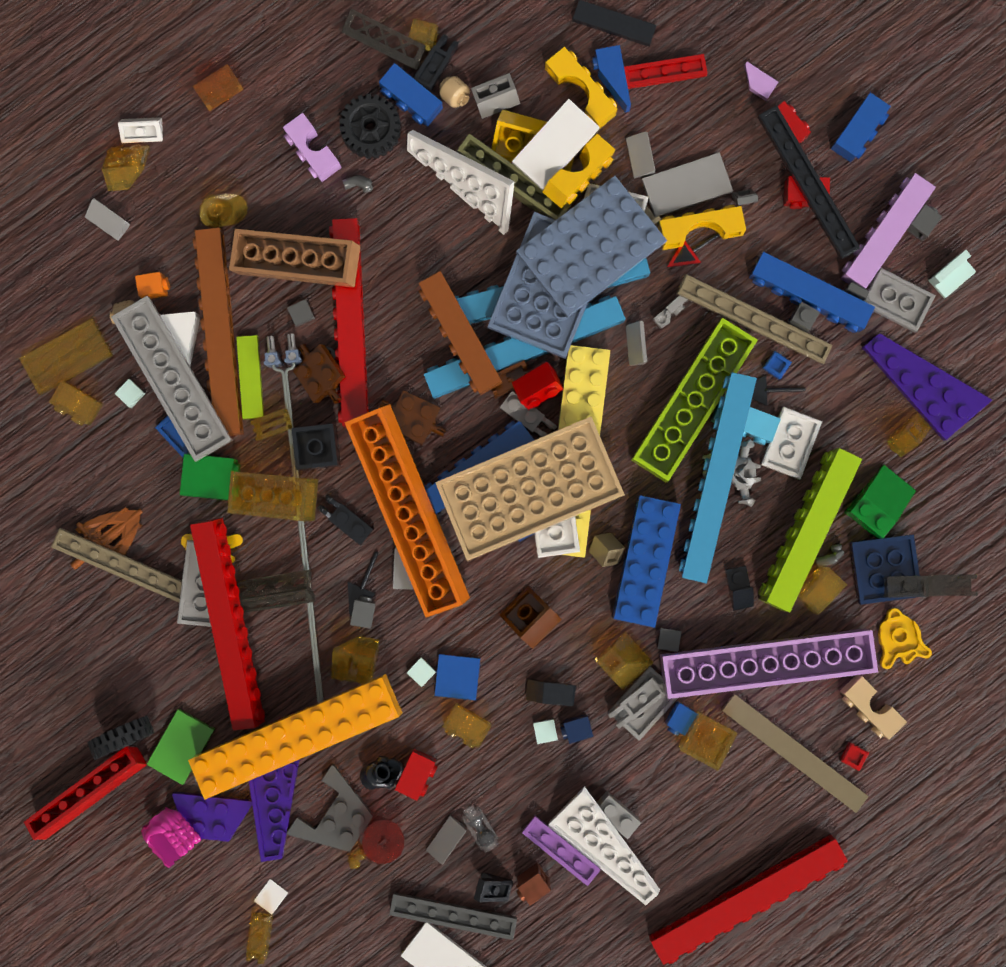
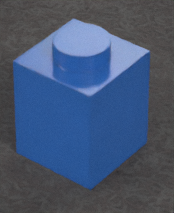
[665,701,698,736]

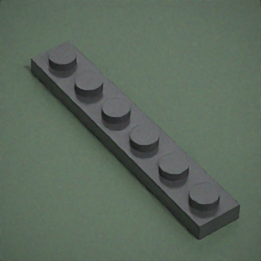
[389,892,517,940]

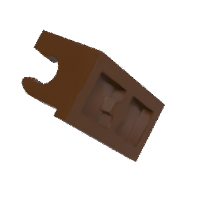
[491,360,529,399]

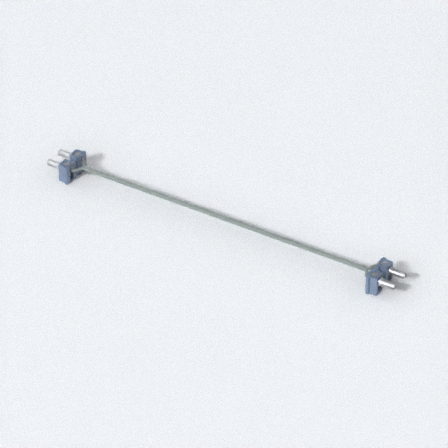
[264,333,323,703]

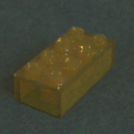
[227,471,318,521]

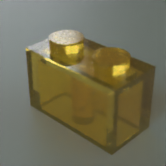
[49,381,104,426]
[797,567,847,615]
[442,703,492,748]

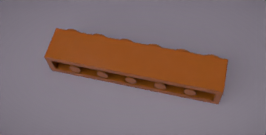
[418,271,503,395]

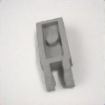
[500,391,557,437]
[607,677,666,729]

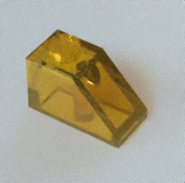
[887,412,932,457]

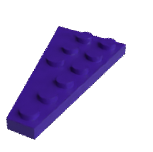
[862,333,992,441]
[249,759,300,862]

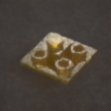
[102,144,150,191]
[595,632,654,690]
[331,636,379,684]

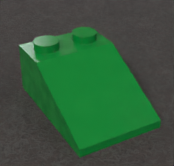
[844,465,916,539]

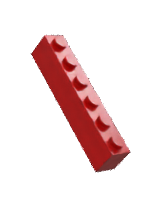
[24,746,148,840]

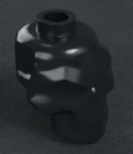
[360,756,403,790]

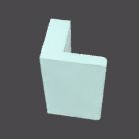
[928,250,976,298]

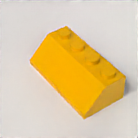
[492,110,575,172]

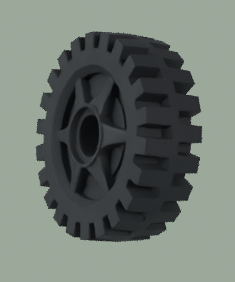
[339,94,401,159]
[87,716,154,760]

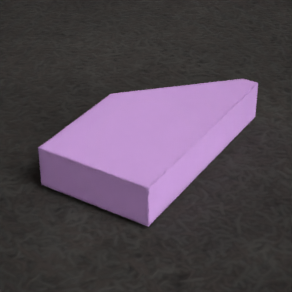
[744,62,778,101]

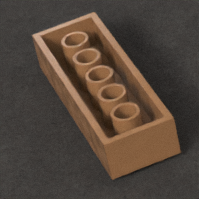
[229,229,360,287]

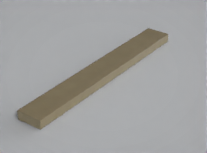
[676,274,833,364]
[51,528,182,603]
[721,693,869,813]

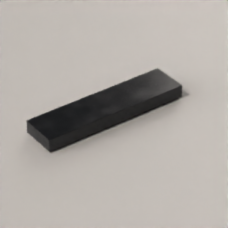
[573,0,657,47]

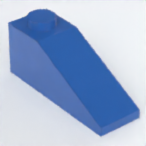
[591,45,631,113]

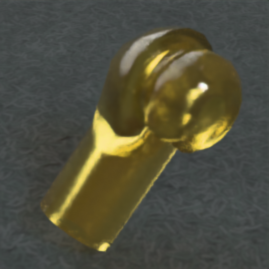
[347,845,376,869]

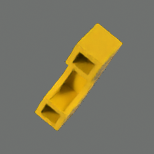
[545,47,617,129]
[543,134,616,208]
[658,205,746,250]

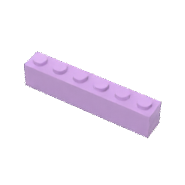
[840,173,936,289]

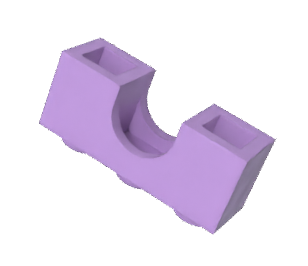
[283,113,341,182]

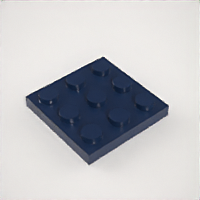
[850,535,923,605]

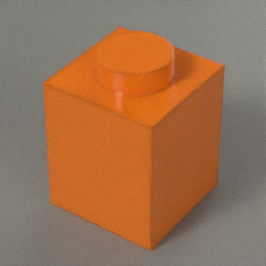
[135,272,170,299]

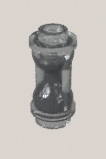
[461,805,499,853]

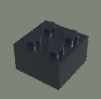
[291,423,341,471]

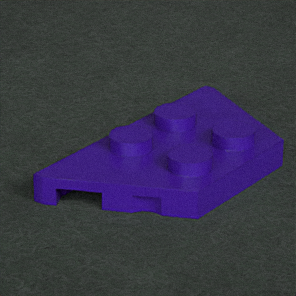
[172,792,252,842]

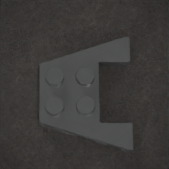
[287,764,374,852]

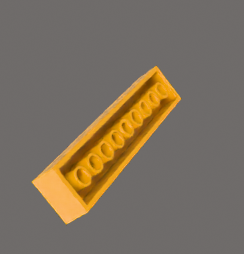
[188,674,402,800]

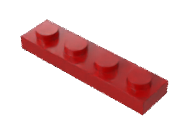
[624,54,708,89]

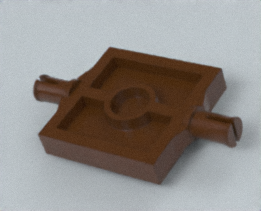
[293,344,346,404]
[380,390,447,446]

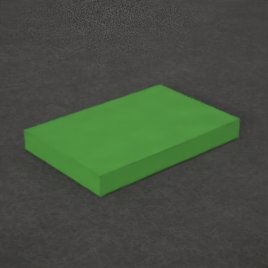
[147,709,215,785]

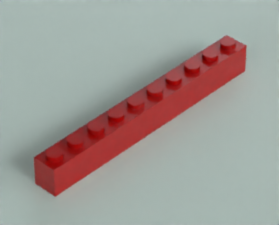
[329,218,369,428]
[190,518,265,730]
[649,834,848,965]

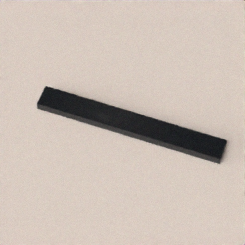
[757,105,860,260]

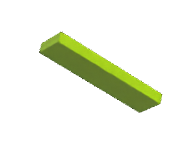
[237,335,264,419]

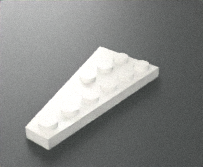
[407,130,515,235]
[548,786,660,905]

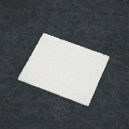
[254,879,288,915]

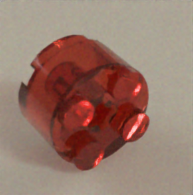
[359,820,404,865]

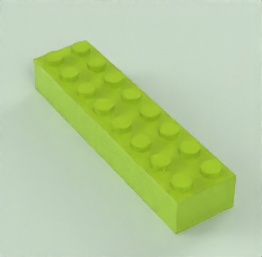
[631,318,758,482]
[758,448,862,613]

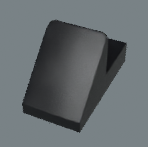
[725,566,754,611]
[474,873,513,902]

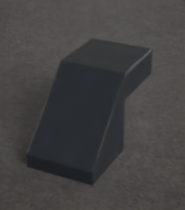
[526,679,576,706]

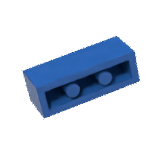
[379,63,443,127]
[831,92,891,162]

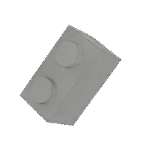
[471,73,520,119]
[597,791,641,839]

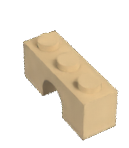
[839,675,907,739]

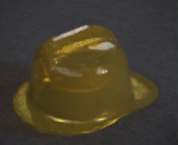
[199,194,248,227]

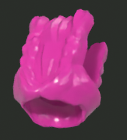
[141,807,201,868]

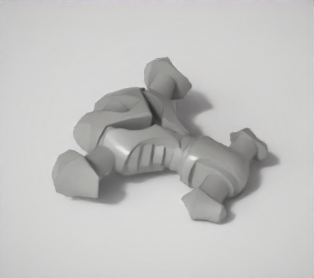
[702,439,761,507]

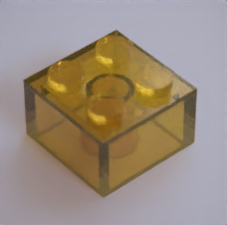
[677,710,738,771]

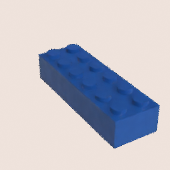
[612,495,681,628]

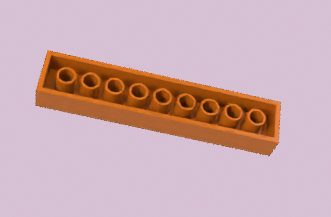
[345,404,470,617]

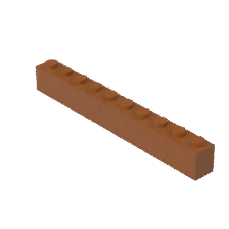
[193,228,244,436]

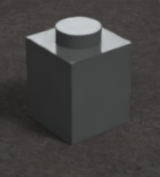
[907,204,942,241]
[787,302,820,332]
[350,595,375,629]

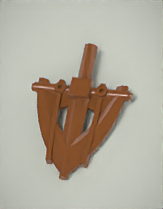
[70,507,143,570]

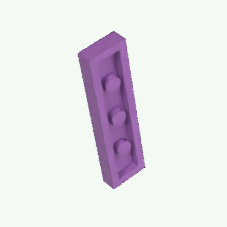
[522,815,601,886]

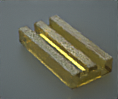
[250,409,292,441]

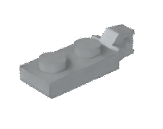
[653,296,692,329]

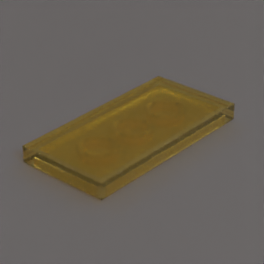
[19,319,113,395]

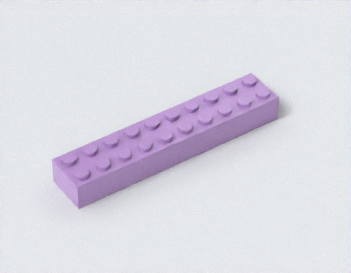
[660,628,878,699]

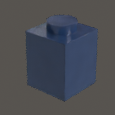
[560,714,594,744]

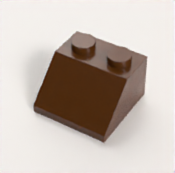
[500,586,562,649]

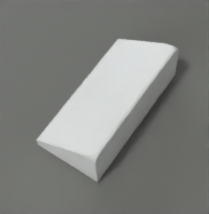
[118,117,163,143]

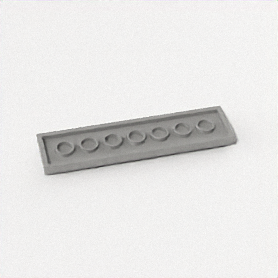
[111,296,233,462]

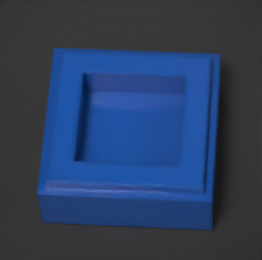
[762,351,792,380]

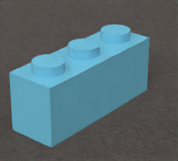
[711,396,781,445]

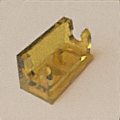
[246,912,273,964]

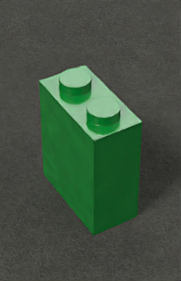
[180,454,240,501]

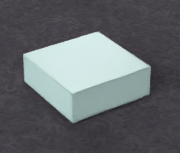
[115,379,146,408]
[407,657,436,687]
[533,719,558,744]

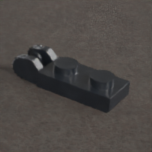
[414,34,459,92]
[317,494,374,546]

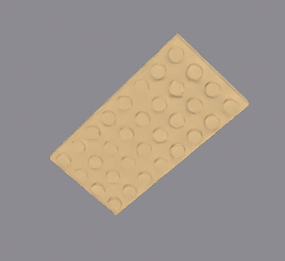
[435,417,625,561]

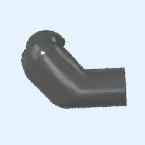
[342,175,373,193]
[816,544,844,568]

